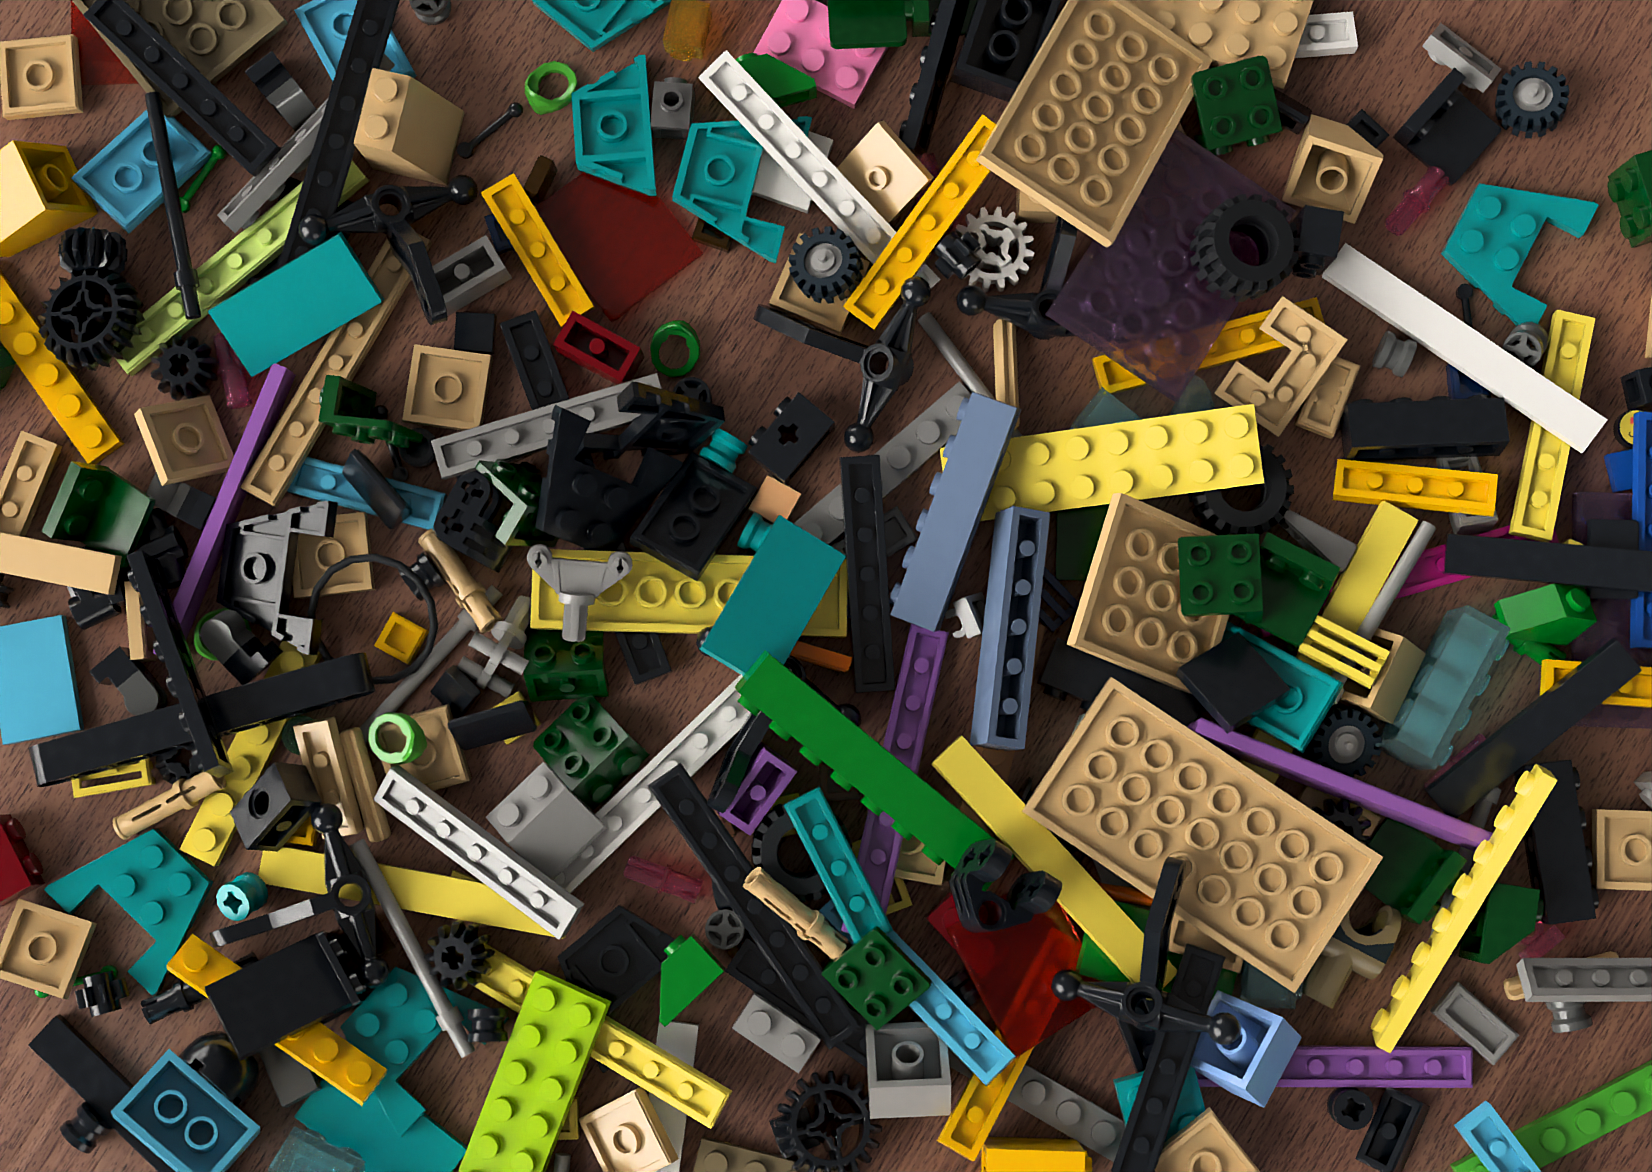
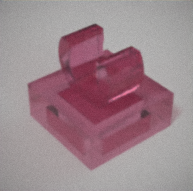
[1518,920,1565,958]

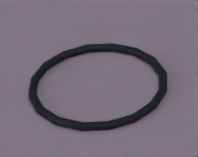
[307,553,438,685]

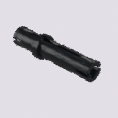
[141,952,259,1024]

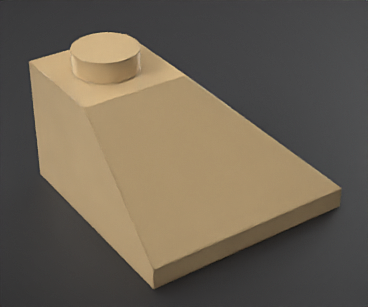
[1281,114,1384,224]

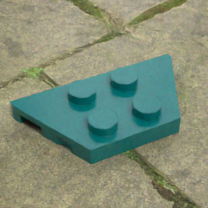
[571,54,657,196]

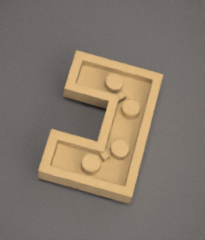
[1214,296,1348,437]

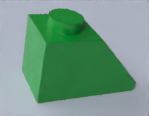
[736,53,817,108]
[1494,583,1597,646]
[659,933,726,1027]

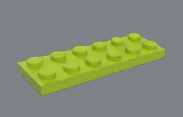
[458,970,611,1172]

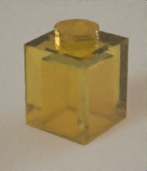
[662,0,712,61]

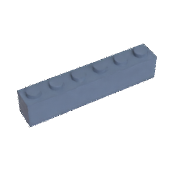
[889,392,1022,632]
[970,506,1050,751]

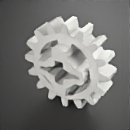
[955,207,1034,292]

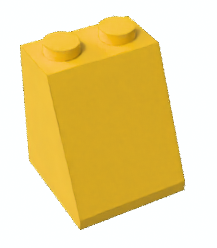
[0,140,98,257]
[981,1137,1092,1172]

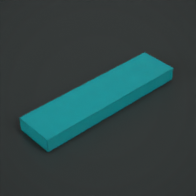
[783,786,893,944]

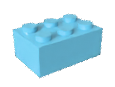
[111,1049,260,1172]

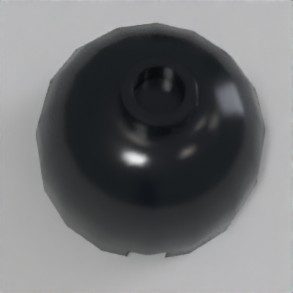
[178,1031,259,1108]

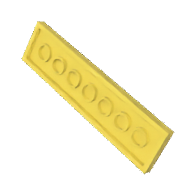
[940,404,1264,521]
[530,549,847,638]

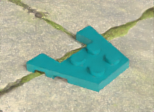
[532,0,675,52]
[672,116,812,263]
[1441,183,1599,326]
[44,829,213,996]
[340,967,510,1137]

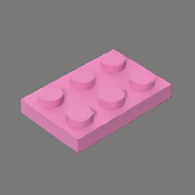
[753,0,888,109]

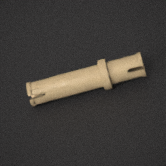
[418,529,503,634]
[112,771,226,840]
[743,867,848,959]

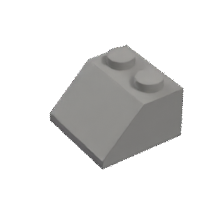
[486,762,607,880]
[865,1022,951,1119]

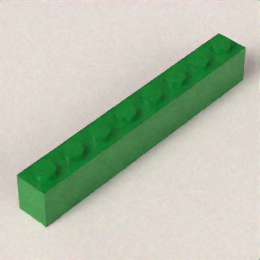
[735,650,1014,891]

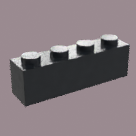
[1340,394,1510,461]
[1037,638,1202,727]
[1514,760,1599,925]

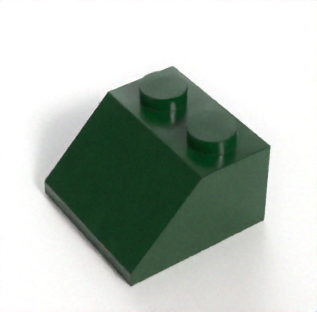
[1459,883,1543,964]

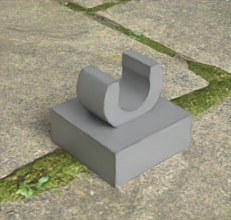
[945,592,986,639]

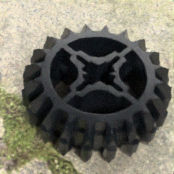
[37,268,145,371]
[774,1071,882,1172]

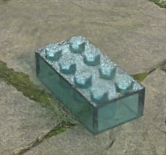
[1376,605,1511,770]

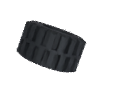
[1190,194,1300,302]
[1188,444,1294,535]
[751,800,852,902]

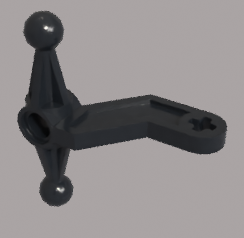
[298,175,478,325]
[956,215,1138,344]
[753,276,931,453]
[696,626,861,813]
[209,803,390,988]
[1051,856,1241,1045]

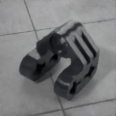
[434,472,514,573]
[949,839,1062,933]

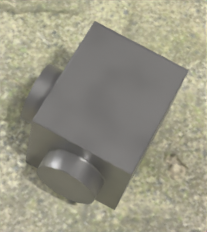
[651,77,695,140]

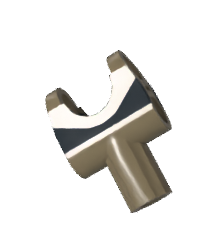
[1300,905,1402,1009]

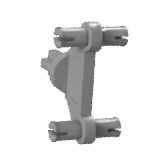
[527,544,633,642]
[457,595,531,699]

